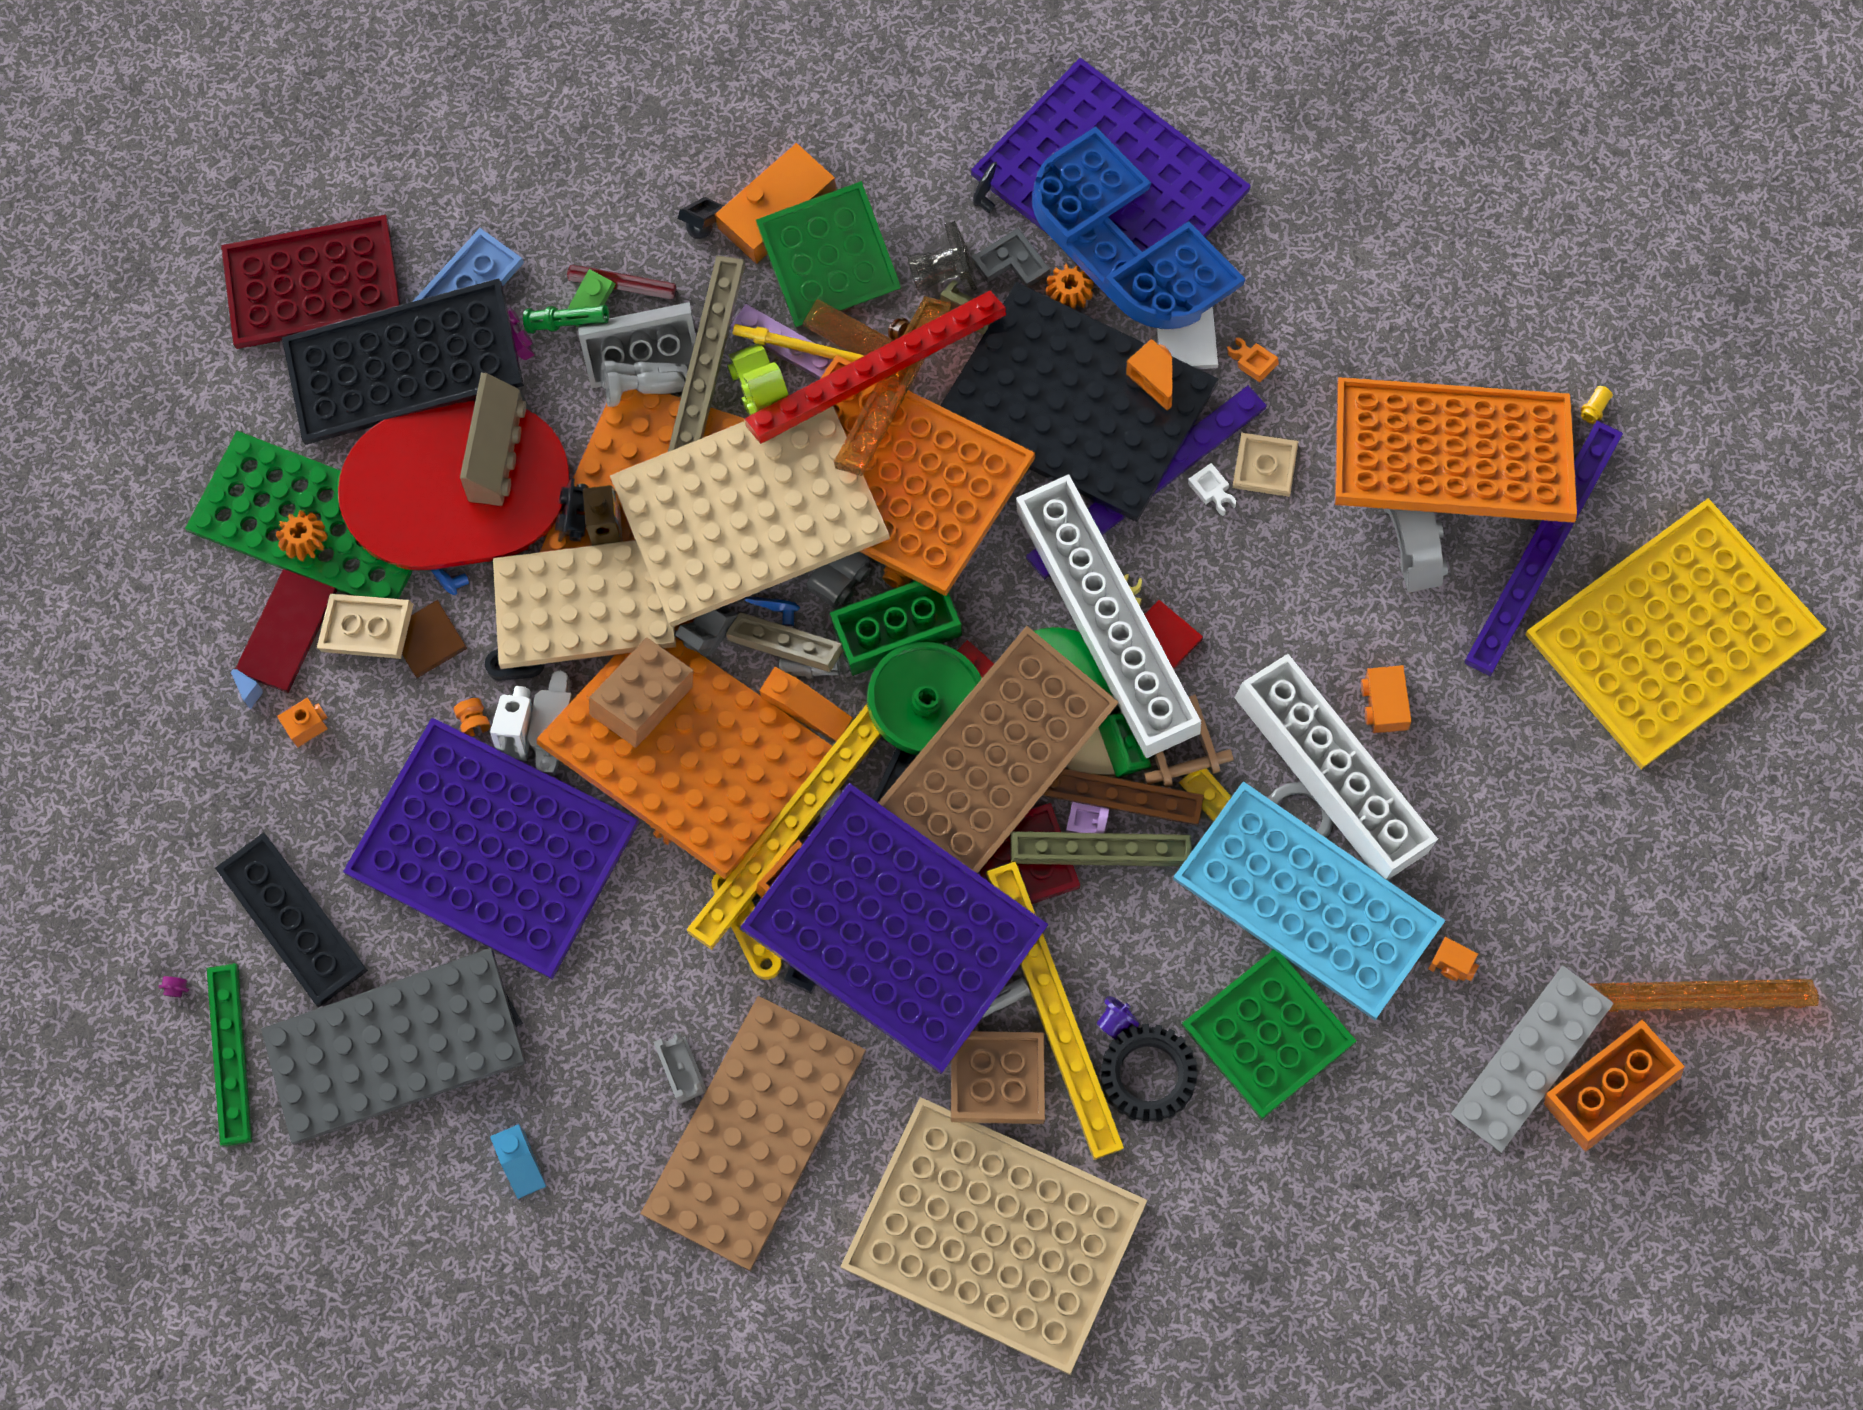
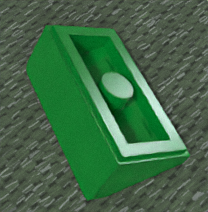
[1098,713,1151,777]

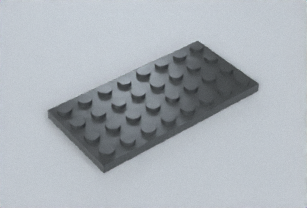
[261,948,527,1145]

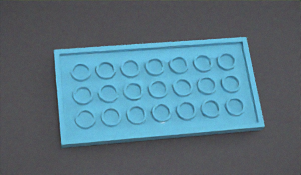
[1173,781,1446,1020]

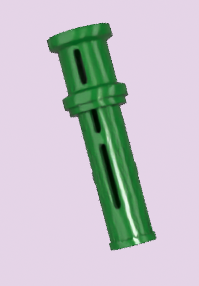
[523,305,609,334]

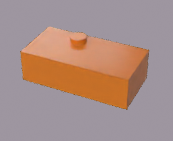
[715,143,837,264]
[1544,1020,1685,1152]

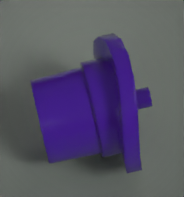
[1096,996,1140,1039]

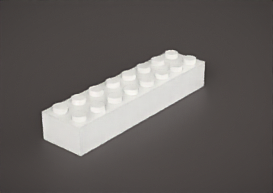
[1234,654,1438,880]

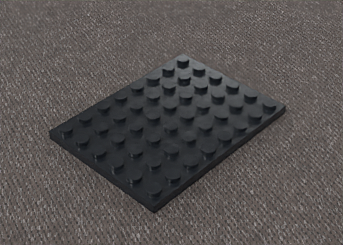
[940,282,1219,522]

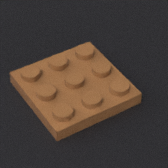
[951,1031,1045,1124]

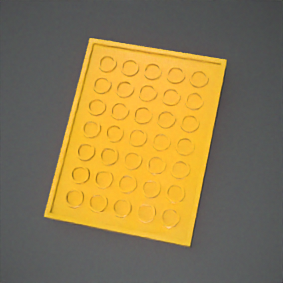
[1525,498,1826,770]

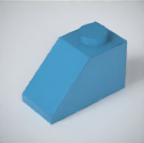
[490,1124,547,1199]

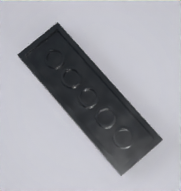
[215,832,368,1008]

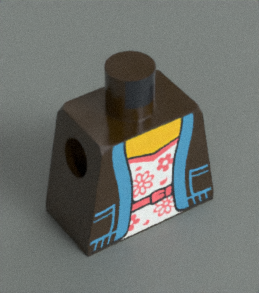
[583,485,623,546]

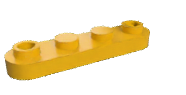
[712,871,782,980]

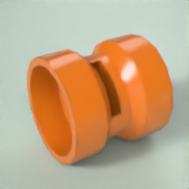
[453,698,491,737]

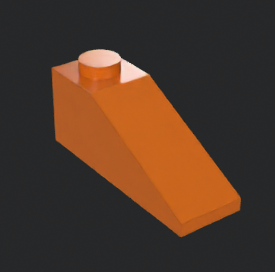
[759,667,853,742]

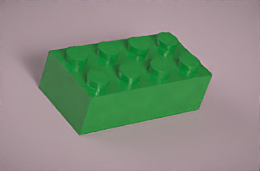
[830,581,962,676]

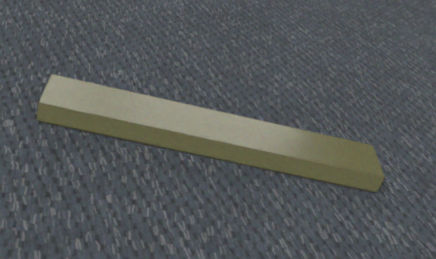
[1010,832,1192,867]

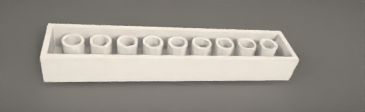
[1016,474,1201,758]

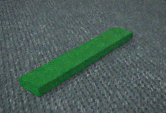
[206,963,252,1147]

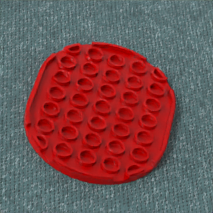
[338,401,570,570]

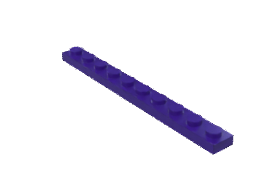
[1026,385,1267,580]
[1464,421,1623,677]

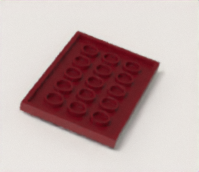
[221,214,401,349]

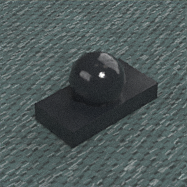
[677,197,724,239]

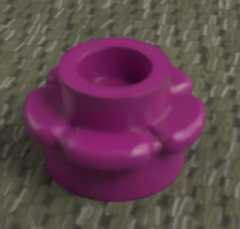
[158,976,189,998]

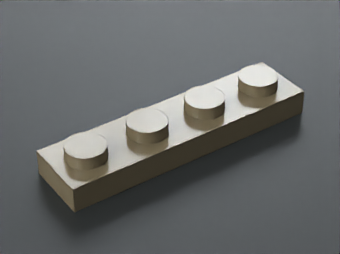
[726,612,844,672]

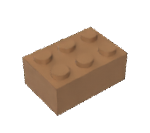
[589,637,693,748]

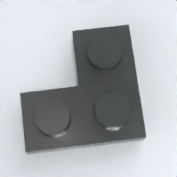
[972,228,1050,288]

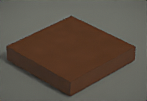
[402,600,467,678]

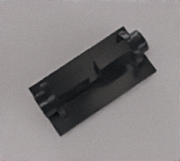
[555,478,588,542]

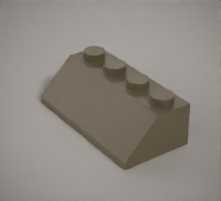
[460,372,526,506]

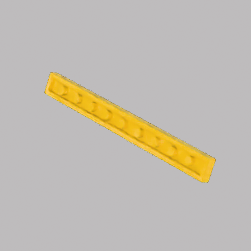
[687,704,882,950]
[986,861,1124,1160]

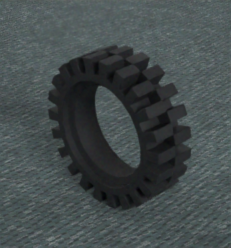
[1101,1024,1198,1123]

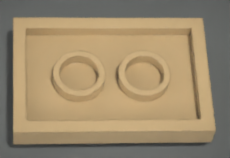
[317,594,414,659]

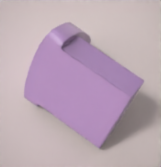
[1066,802,1109,833]

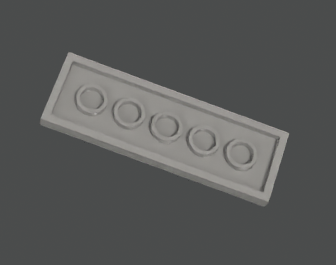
[1450,965,1614,1153]

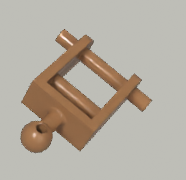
[1144,695,1234,788]

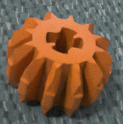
[1046,263,1094,310]
[276,510,327,561]

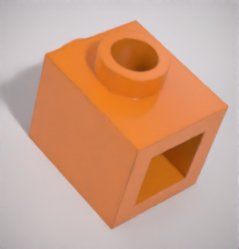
[277,697,328,748]

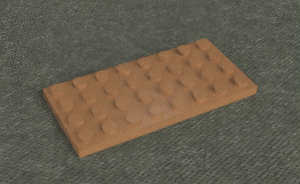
[878,626,1119,873]
[640,996,866,1272]

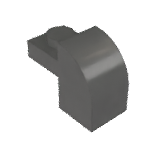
[675,606,738,657]

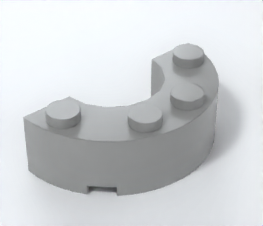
[1384,509,1448,593]

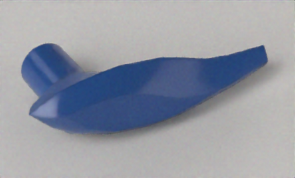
[431,569,469,595]
[744,597,800,626]

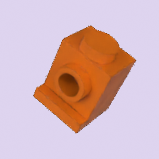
[1428,937,1479,981]

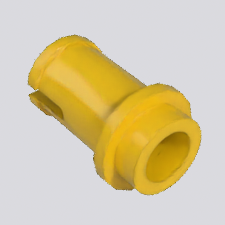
[1581,386,1613,424]

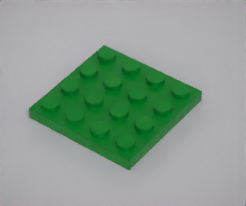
[755,181,901,328]
[1181,949,1356,1120]

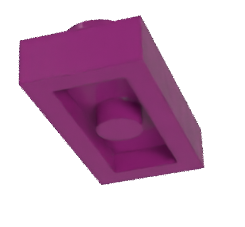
[508,307,535,360]

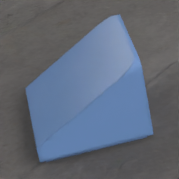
[231,669,263,709]

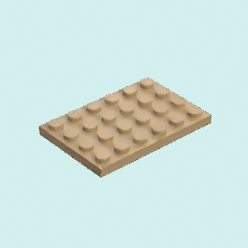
[493,540,676,669]

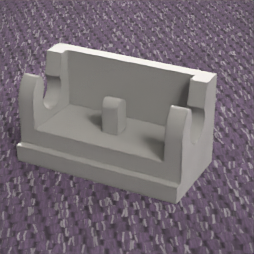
[653,1033,707,1104]

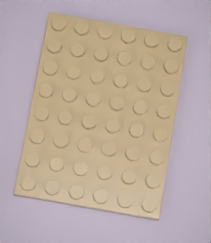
[610,406,890,627]
[840,1097,1147,1375]

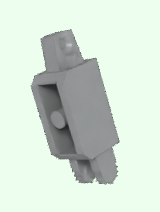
[527,670,574,776]

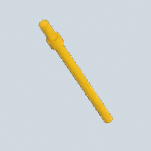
[732,324,899,375]

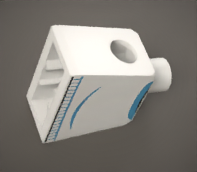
[490,686,533,761]

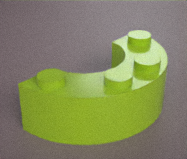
[727,344,789,415]

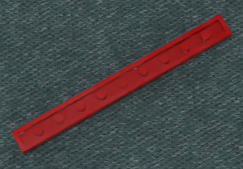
[744,290,1006,444]

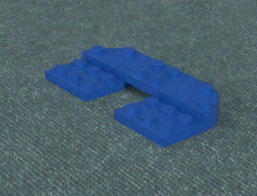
[1032,127,1246,329]

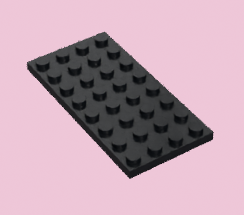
[282,278,524,445]

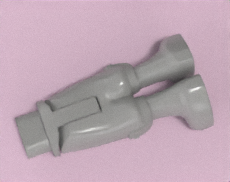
[601,361,688,407]

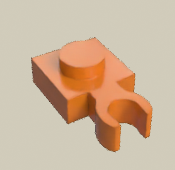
[1227,338,1279,382]

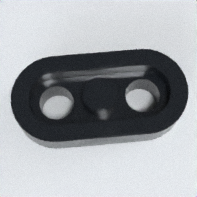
[485,649,545,681]

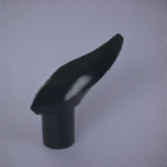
[973,162,997,213]

